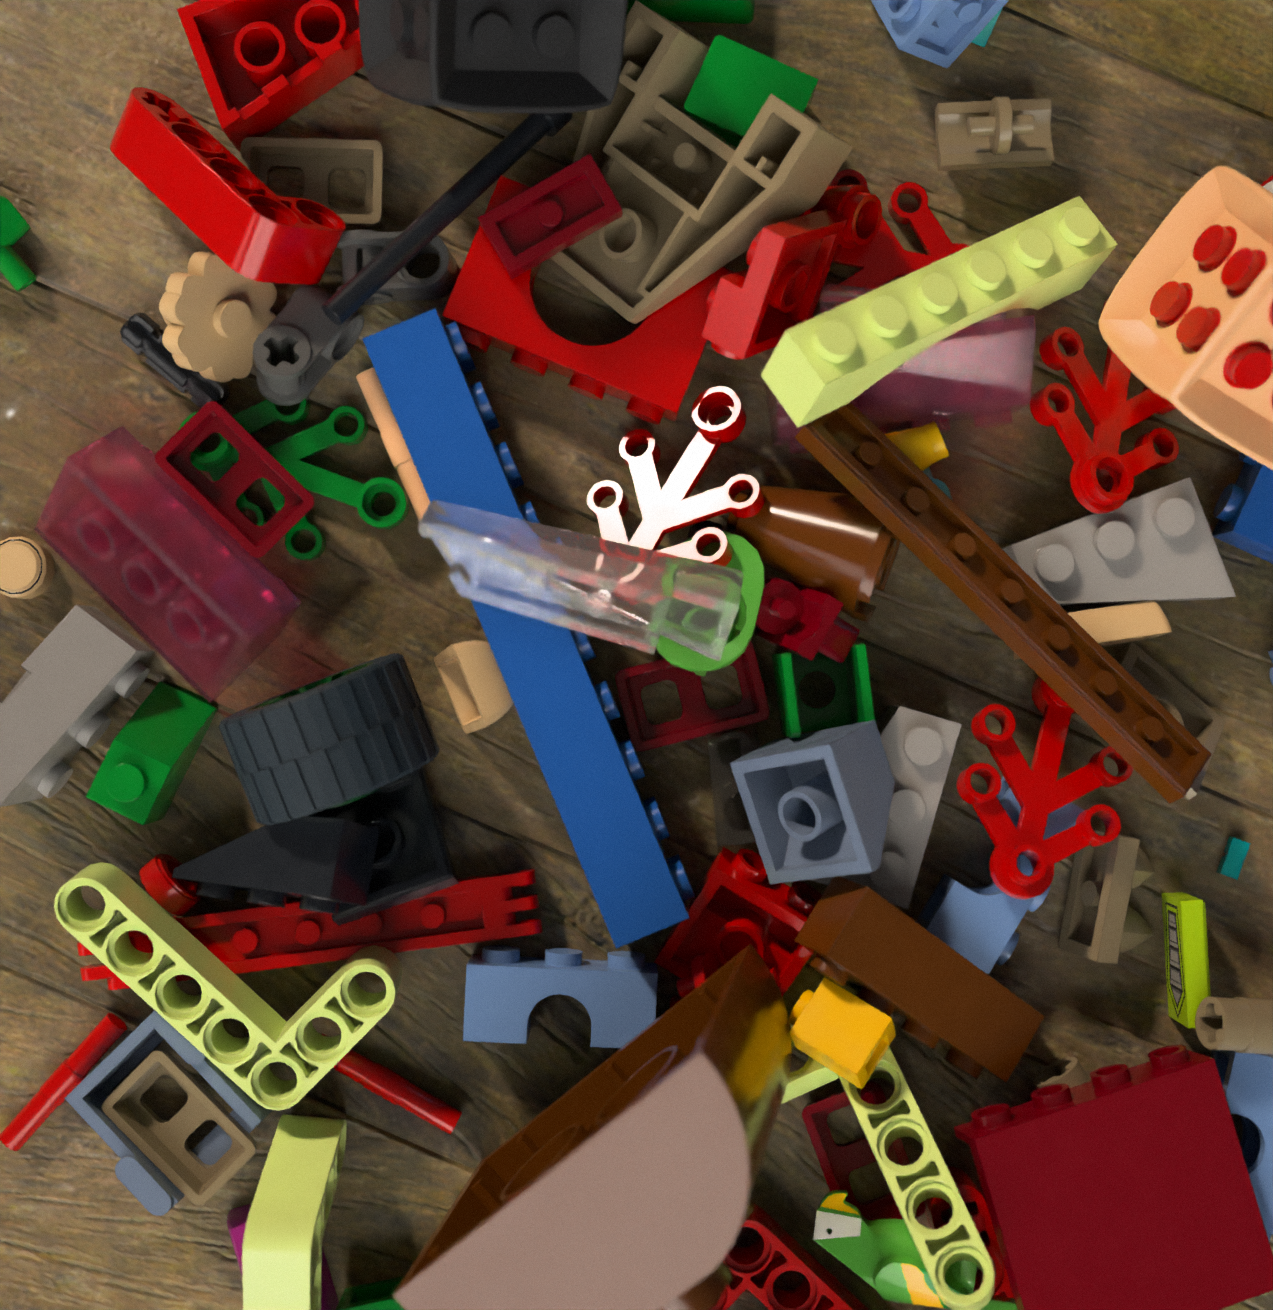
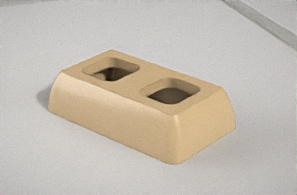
[1014,600,1172,660]
[434,641,514,734]

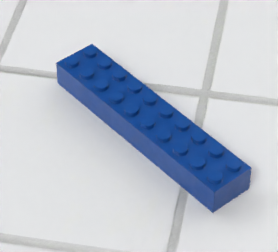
[362,309,695,949]

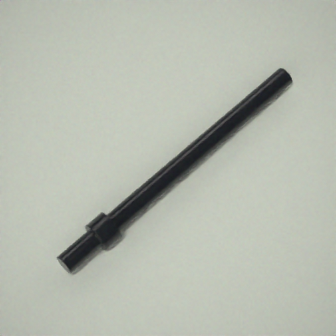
[322,113,572,326]

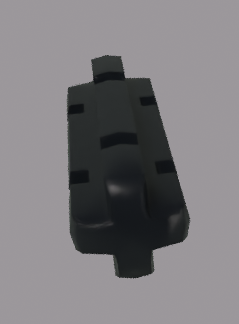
[120,312,230,408]

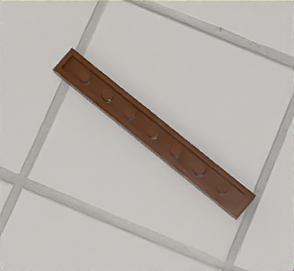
[794,402,1212,803]

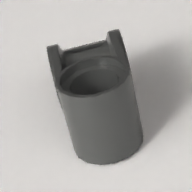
[337,230,458,305]
[253,284,365,406]

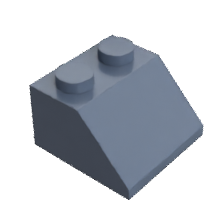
[730,720,895,884]

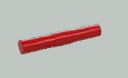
[0,1013,127,1151]
[322,1033,463,1135]

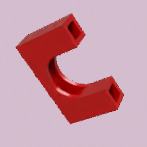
[442,175,735,425]

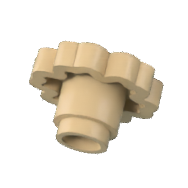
[159,250,277,383]

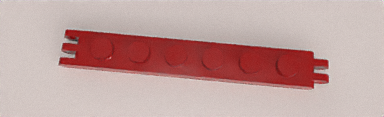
[77,869,543,990]

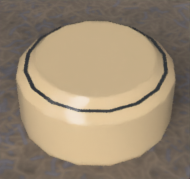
[0,536,55,599]

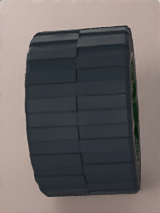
[218,653,440,825]

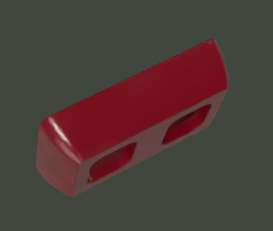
[155,401,314,558]
[615,641,770,752]
[802,1081,926,1220]

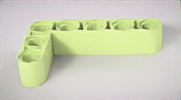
[54,862,403,1111]
[781,1024,995,1310]
[242,1114,347,1310]

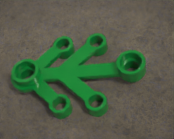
[178,397,409,561]

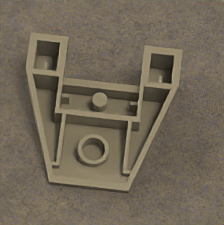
[550,0,853,324]

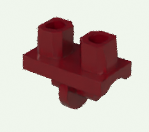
[756,578,860,663]

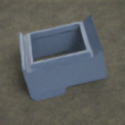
[64,1010,273,1216]

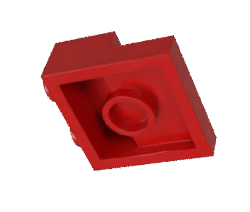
[702,209,847,360]
[654,847,822,996]

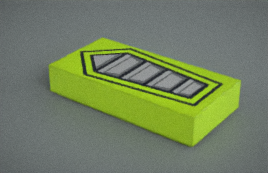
[1161,892,1211,1029]

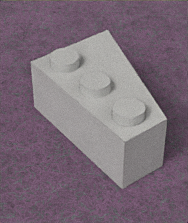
[1001,477,1236,606]
[0,604,154,807]
[811,705,962,909]

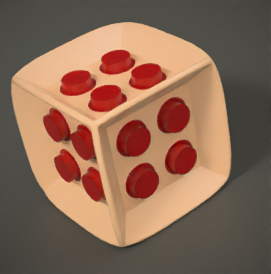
[1099,166,1273,470]

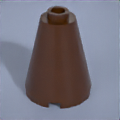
[727,485,901,623]

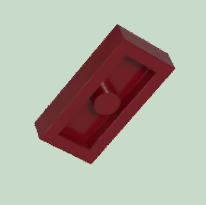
[478,154,623,280]

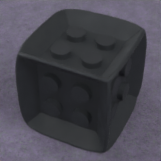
[359,0,628,113]

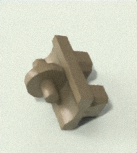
[935,96,1054,171]

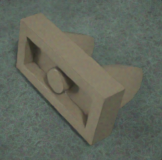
[1058,829,1155,964]

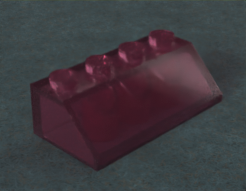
[764,315,1036,454]
[34,426,302,703]

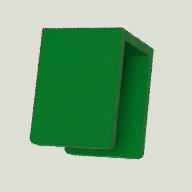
[684,35,819,147]
[772,644,875,738]

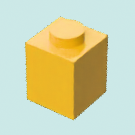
[789,977,896,1090]

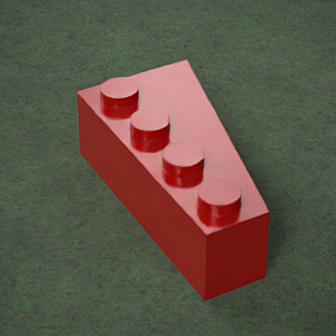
[177,0,364,152]

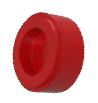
[139,854,201,916]

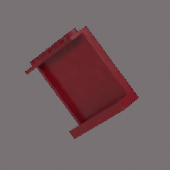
[953,1045,1273,1310]

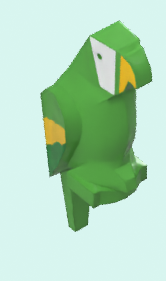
[813,1190,1018,1310]

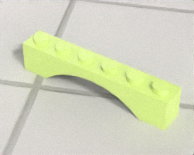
[761,196,1118,428]

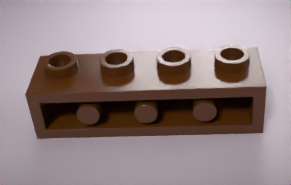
[794,876,1045,1082]

